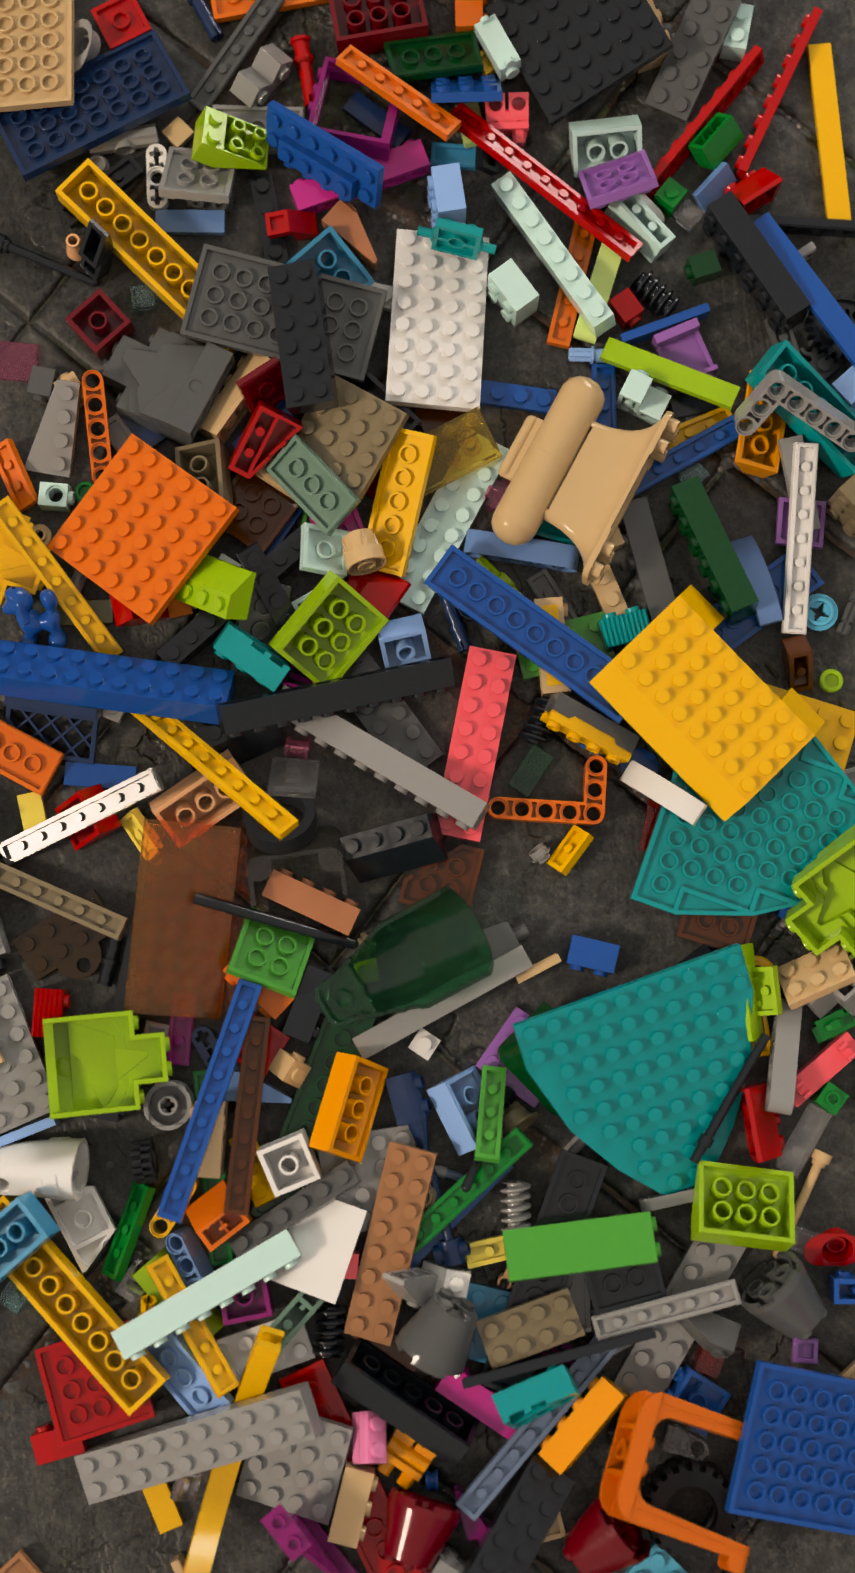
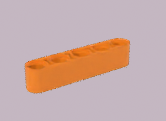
[82,370,112,483]

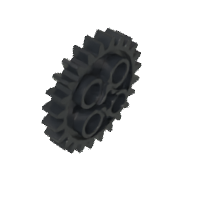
[805,291,855,365]

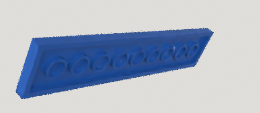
[424,545,623,724]

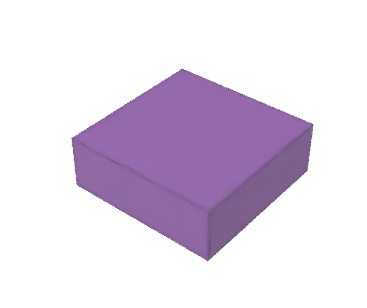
[791,1337,818,1364]

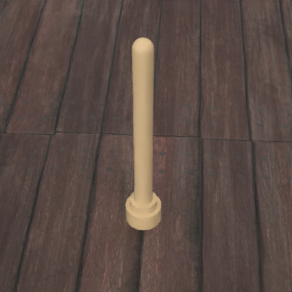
[773,1148,833,1258]

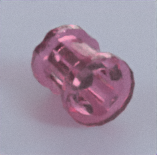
[284,737,311,760]

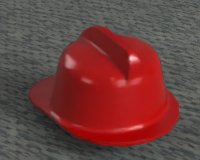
[804,1227,855,1266]

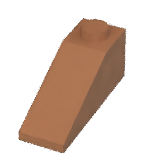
[322,200,378,272]

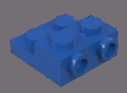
[664,1364,731,1437]

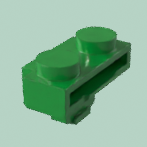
[810,1008,855,1044]

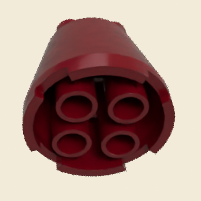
[383,1487,461,1573]
[563,1495,650,1573]

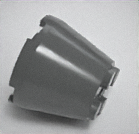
[741,1251,827,1340]
[395,1288,478,1379]

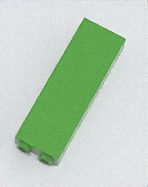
[502,1211,661,1283]

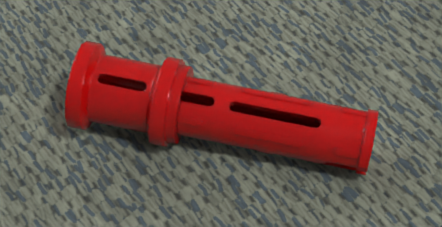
[290,34,314,109]

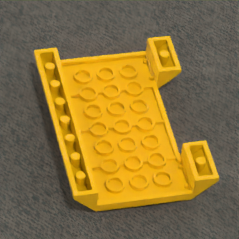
[589,584,825,822]

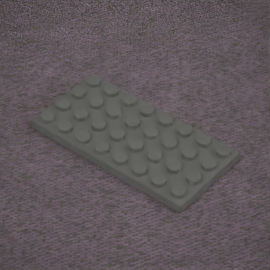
[179,243,388,383]

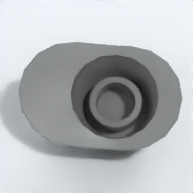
[74,19,101,73]

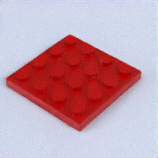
[34,1319,156,1448]

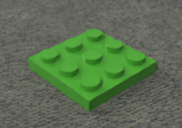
[226,906,315,999]

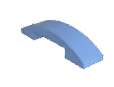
[731,535,783,627]

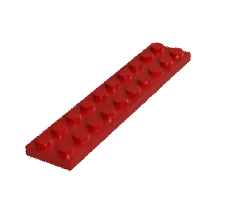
[279,1357,424,1573]

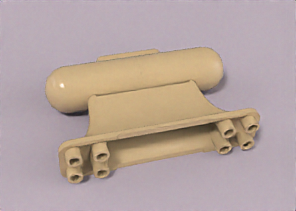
[491,376,681,586]

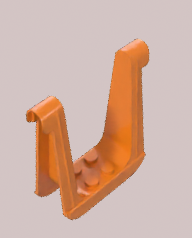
[599,1390,750,1573]

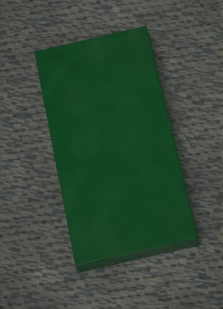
[384,30,483,82]

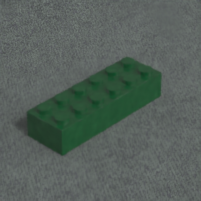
[668,475,759,625]

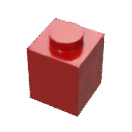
[608,288,645,330]

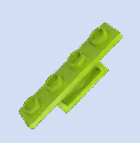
[741,943,783,1042]

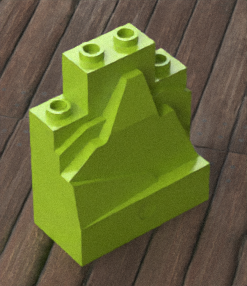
[785,824,855,956]
[42,1010,172,1119]

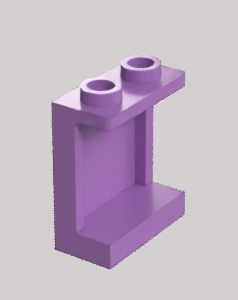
[651,317,719,393]

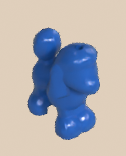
[1,586,67,648]

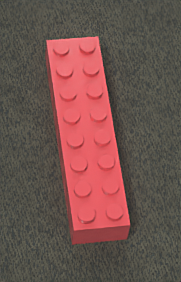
[437,646,516,843]

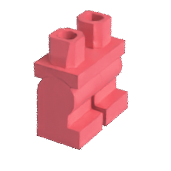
[484,92,529,148]

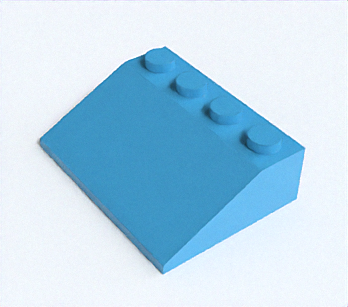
[285,225,375,286]

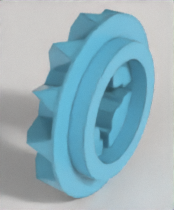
[807,594,838,632]

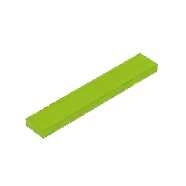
[600,337,741,411]

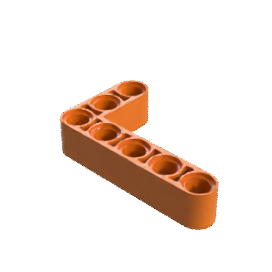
[487,755,607,826]

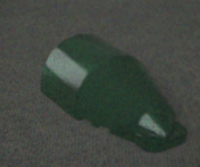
[314,886,494,1027]

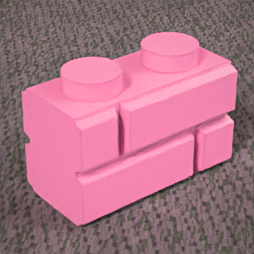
[352,1411,387,1465]

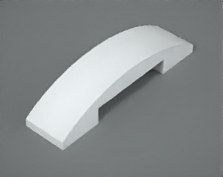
[619,760,707,826]

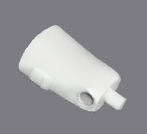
[0,1137,90,1201]

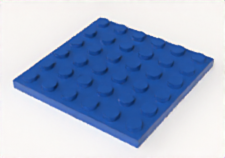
[725,1360,855,1536]

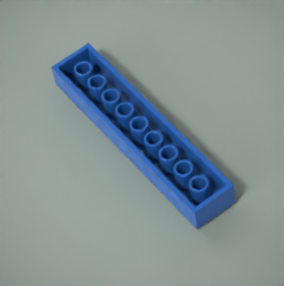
[0,640,236,725]

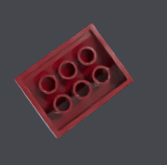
[328,0,429,56]

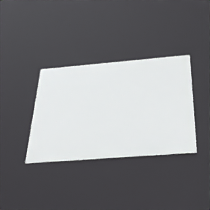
[271,1188,367,1304]

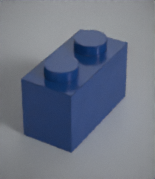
[565,935,620,977]

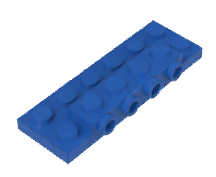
[266,100,385,209]

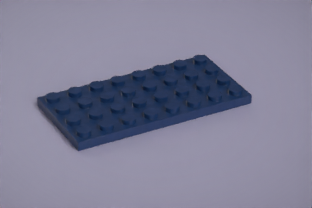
[0,29,192,182]

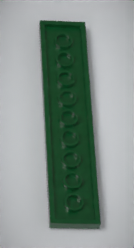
[250,986,382,1217]

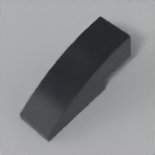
[78,219,113,281]

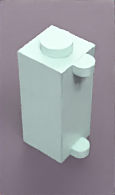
[474,14,521,82]

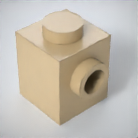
[268,1048,312,1088]

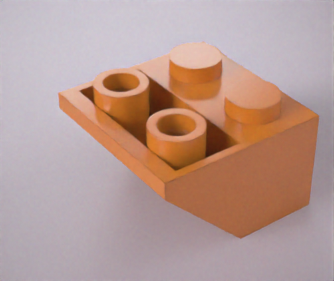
[185,1179,253,1252]

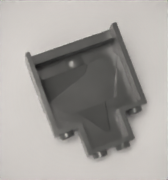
[101,327,236,446]

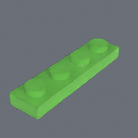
[474,1065,507,1163]

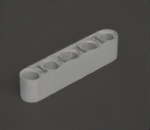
[765,998,802,1115]

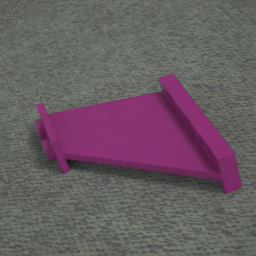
[260,1503,359,1573]

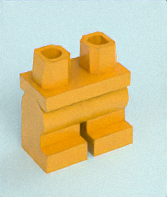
[377,1427,437,1490]

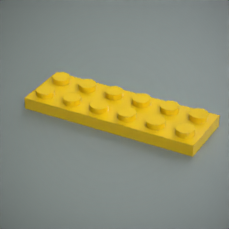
[368,428,438,577]

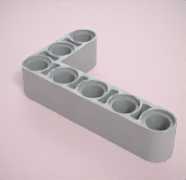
[734,370,855,452]

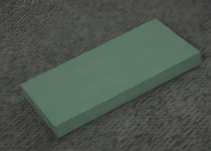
[265,434,361,536]

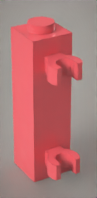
[794,1031,855,1107]

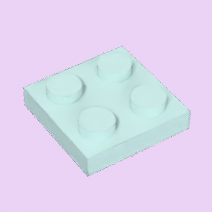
[299,522,349,579]

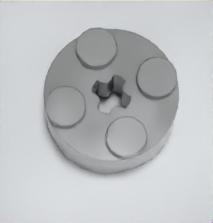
[143,1079,195,1131]

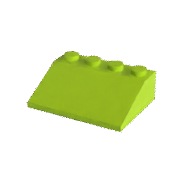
[268,570,389,683]
[691,1160,795,1252]

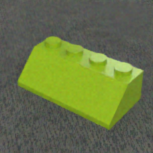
[174,555,256,620]

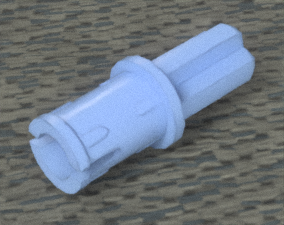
[568,346,605,365]

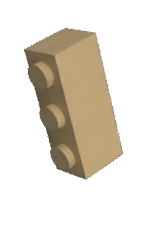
[327,1461,379,1549]

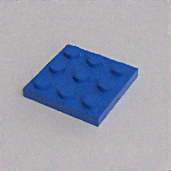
[430,74,502,103]

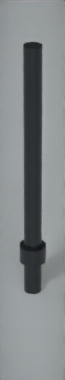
[689,1033,771,1165]

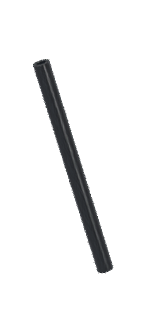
[192,892,357,950]

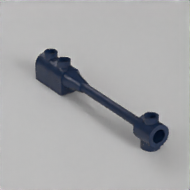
[385,1070,471,1267]

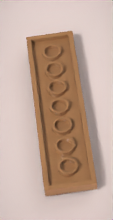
[344,1140,438,1346]

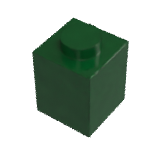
[683,249,722,287]

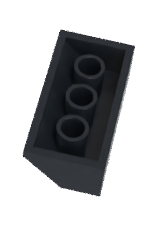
[189,723,286,771]
[340,813,448,883]

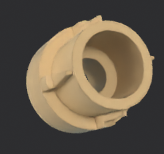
[341,528,387,576]

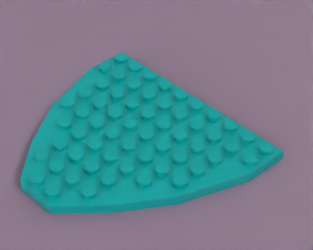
[629,736,855,916]
[512,943,753,1195]

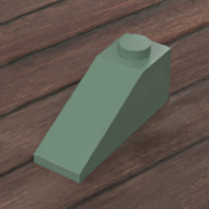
[269,1291,324,1352]

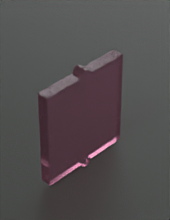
[0,341,39,382]

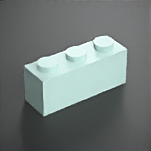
[604,194,676,263]

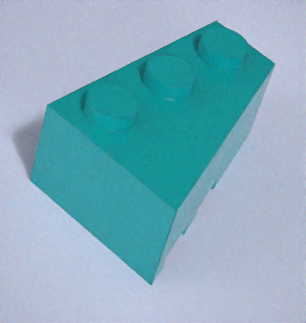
[213,620,290,692]
[491,1364,581,1430]

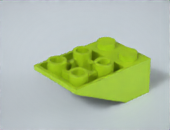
[191,106,269,170]

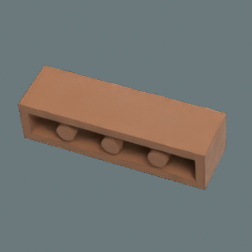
[262,867,361,936]

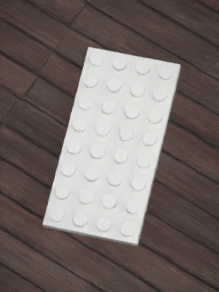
[385,229,489,413]

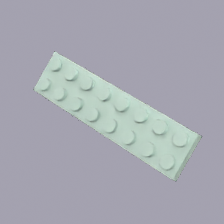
[398,429,509,616]

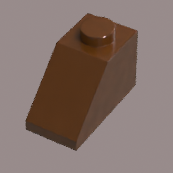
[781,635,813,692]

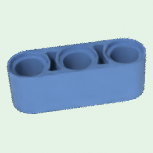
[165,1225,214,1288]

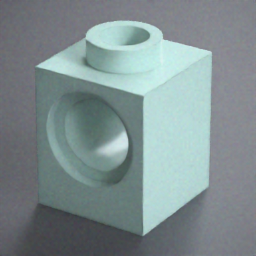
[38,482,75,512]

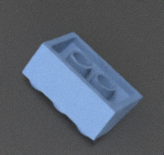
[426,1065,481,1156]

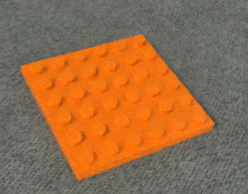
[46,433,240,626]

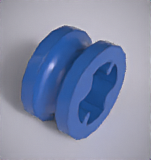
[426,1469,438,1492]

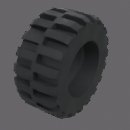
[641,1455,738,1561]

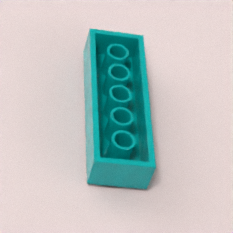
[745,340,855,479]

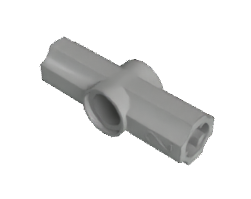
[89,123,160,157]

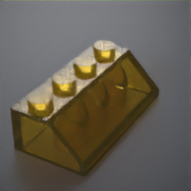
[424,407,502,496]

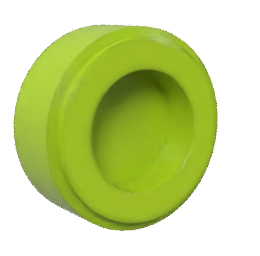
[818,669,843,693]

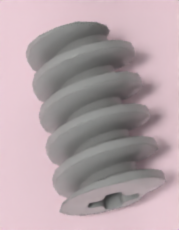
[500,1180,532,1231]

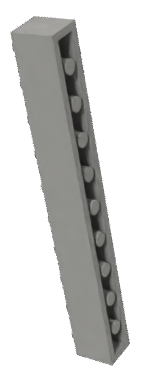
[282,685,490,831]

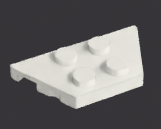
[45,1185,117,1273]

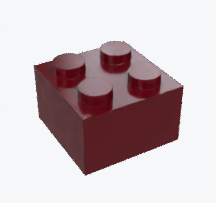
[65,288,135,361]

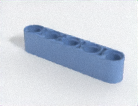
[463,529,580,573]

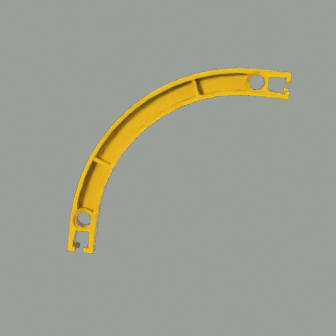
[182,1324,285,1573]

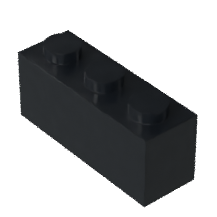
[282,965,339,1043]

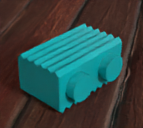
[597,606,650,650]

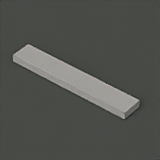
[591,1279,742,1342]

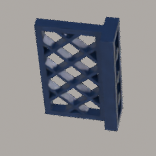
[4,696,103,764]

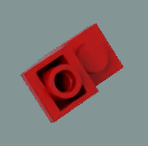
[265,209,319,241]

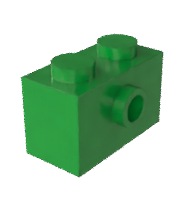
[687,112,744,170]

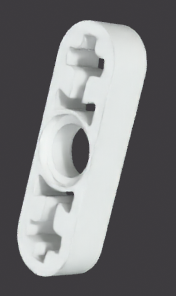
[146,144,169,212]

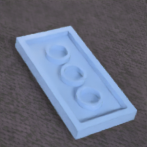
[147,1331,234,1416]

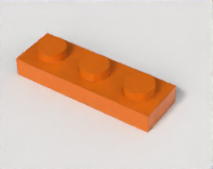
[0,438,38,513]

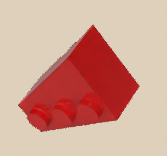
[228,400,303,479]

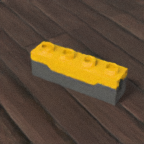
[540,692,640,765]

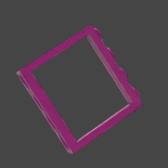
[306,56,401,160]

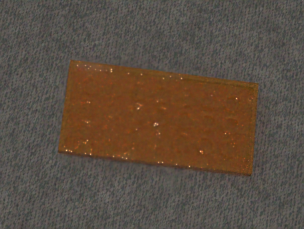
[124,818,241,1019]

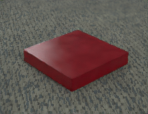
[236,356,285,415]

